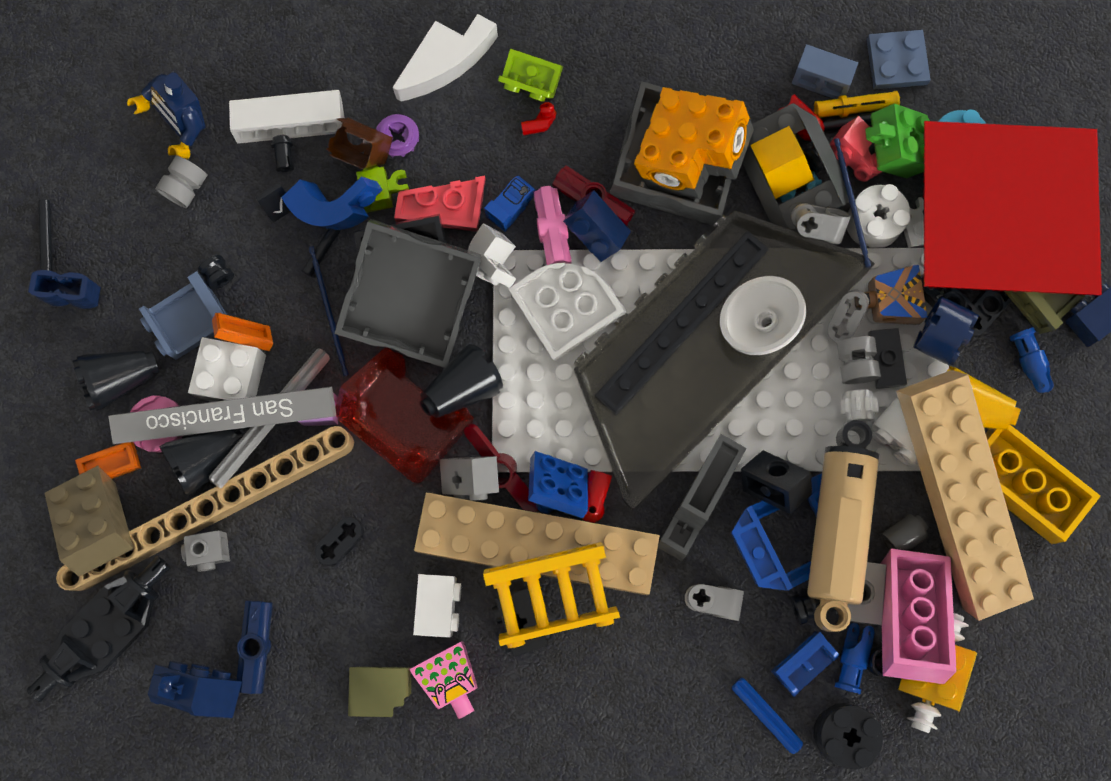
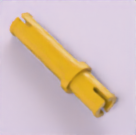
[814,91,900,118]

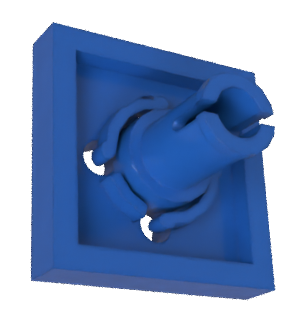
[528,451,588,518]

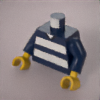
[127,72,206,160]

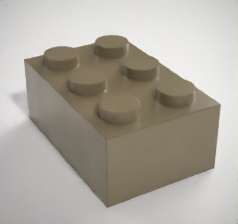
[45,466,134,577]

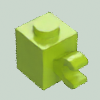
[356,166,409,213]

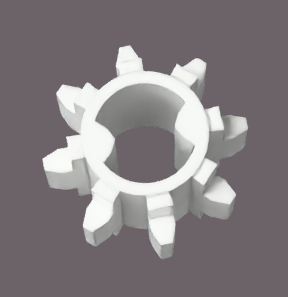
[841,390,879,422]

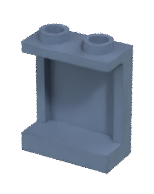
[139,271,228,360]

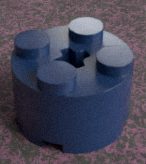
[913,297,979,366]

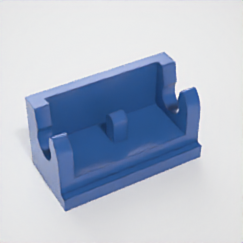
[771,632,839,697]

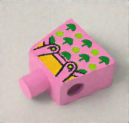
[410,642,478,719]

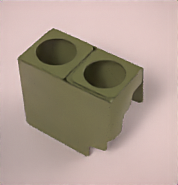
[348,667,411,717]

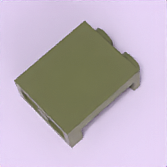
[1005,291,1085,334]

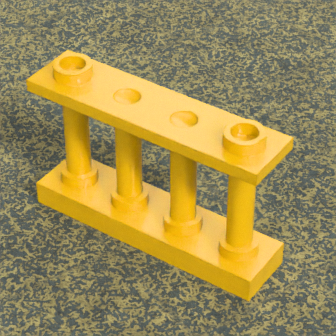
[483,542,620,648]

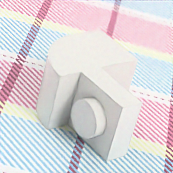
[468,223,516,288]

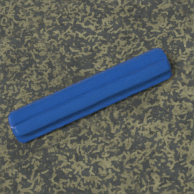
[732,678,803,754]

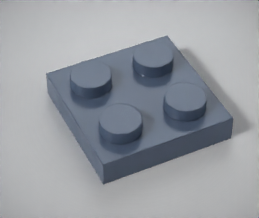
[867,30,931,89]

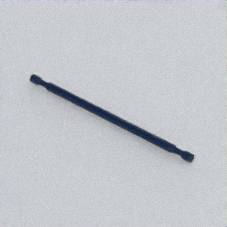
[834,138,871,268]
[309,246,349,376]

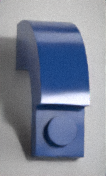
[281,177,382,230]

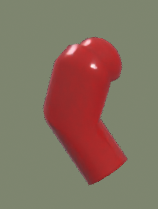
[521,102,556,136]

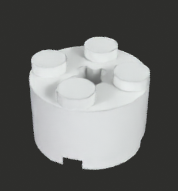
[847,184,911,248]
[872,399,918,465]

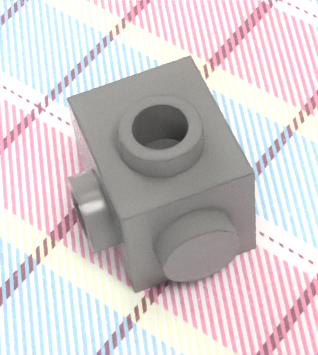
[181,531,230,572]

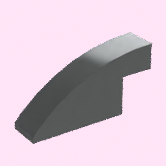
[658,434,747,562]

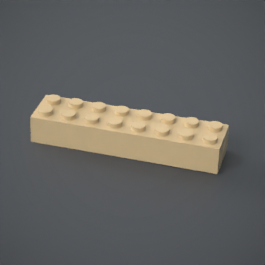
[896,370,1034,621]
[414,492,660,596]

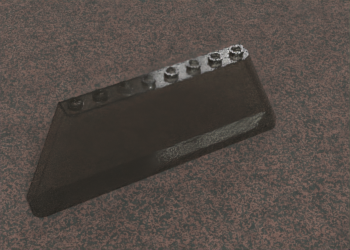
[574,210,875,511]

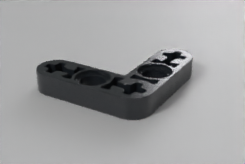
[921,274,1012,338]

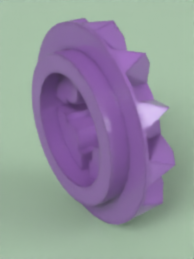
[376,114,419,158]

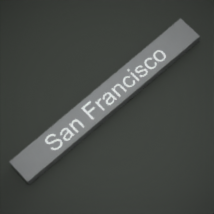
[108,387,336,444]

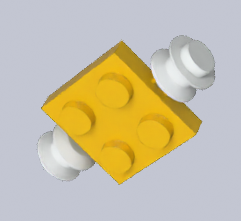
[898,613,977,733]

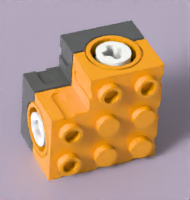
[634,87,754,200]

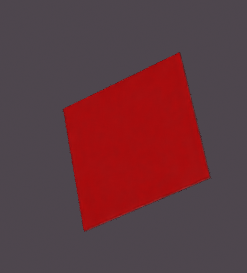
[924,121,1102,296]

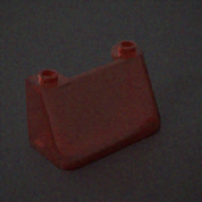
[335,347,474,484]

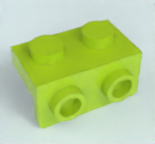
[498,49,563,102]

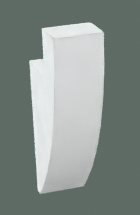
[393,14,498,101]

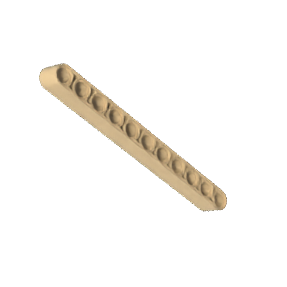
[56,426,354,591]

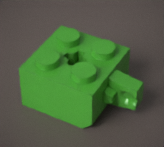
[865,104,930,178]

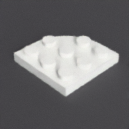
[508,263,627,361]

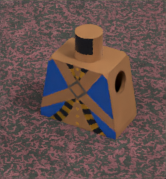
[854,265,928,325]

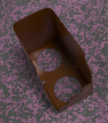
[326,118,393,169]

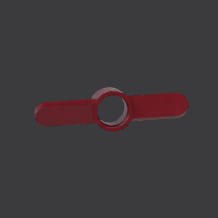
[464,424,538,512]

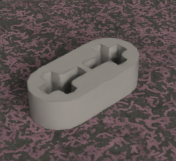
[828,290,869,342]

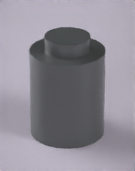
[880,514,929,551]

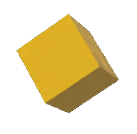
[750,126,814,199]

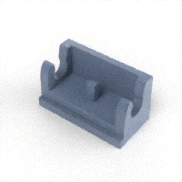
[791,44,859,99]

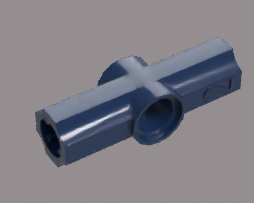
[237,601,273,694]

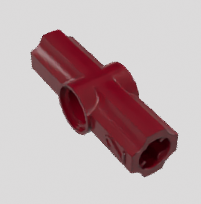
[552,165,635,226]

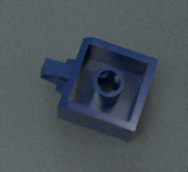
[148,661,242,718]

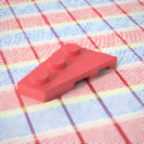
[394,176,486,232]

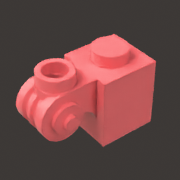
[830,116,882,182]

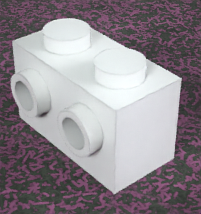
[413,574,461,637]

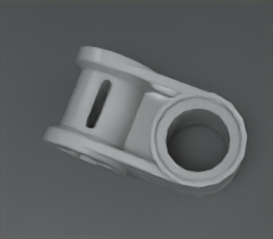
[791,203,851,244]
[684,584,744,621]

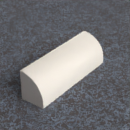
[229,90,344,144]

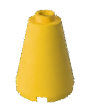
[947,366,1021,430]

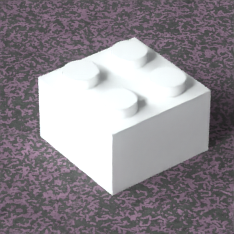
[188,337,266,402]

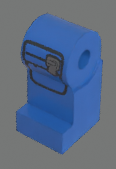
[484,176,536,232]

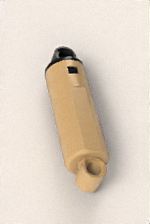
[807,420,879,632]

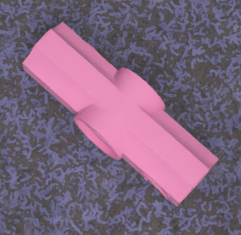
[534,186,571,265]

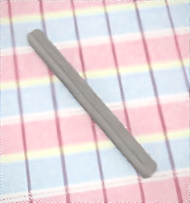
[209,348,330,488]

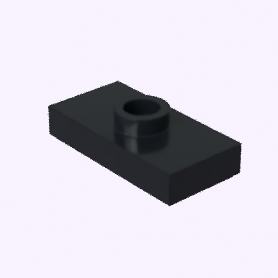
[868,328,907,389]

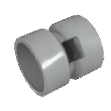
[155,156,207,208]
[837,336,881,384]

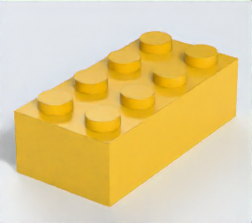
[986,424,1100,544]

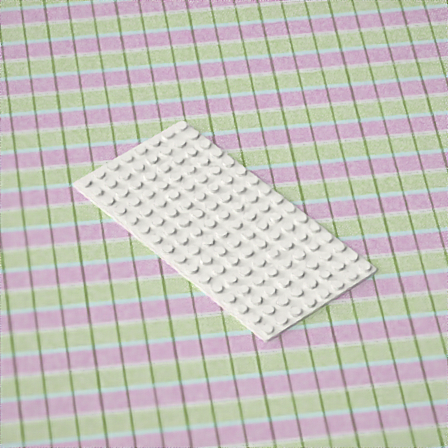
[492,248,949,473]

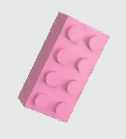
[881,549,956,684]

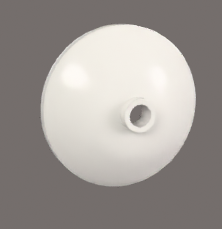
[720,276,806,355]

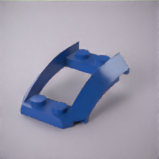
[731,473,822,591]

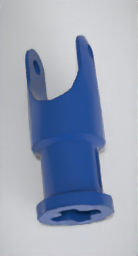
[1009,327,1054,393]
[835,623,875,694]

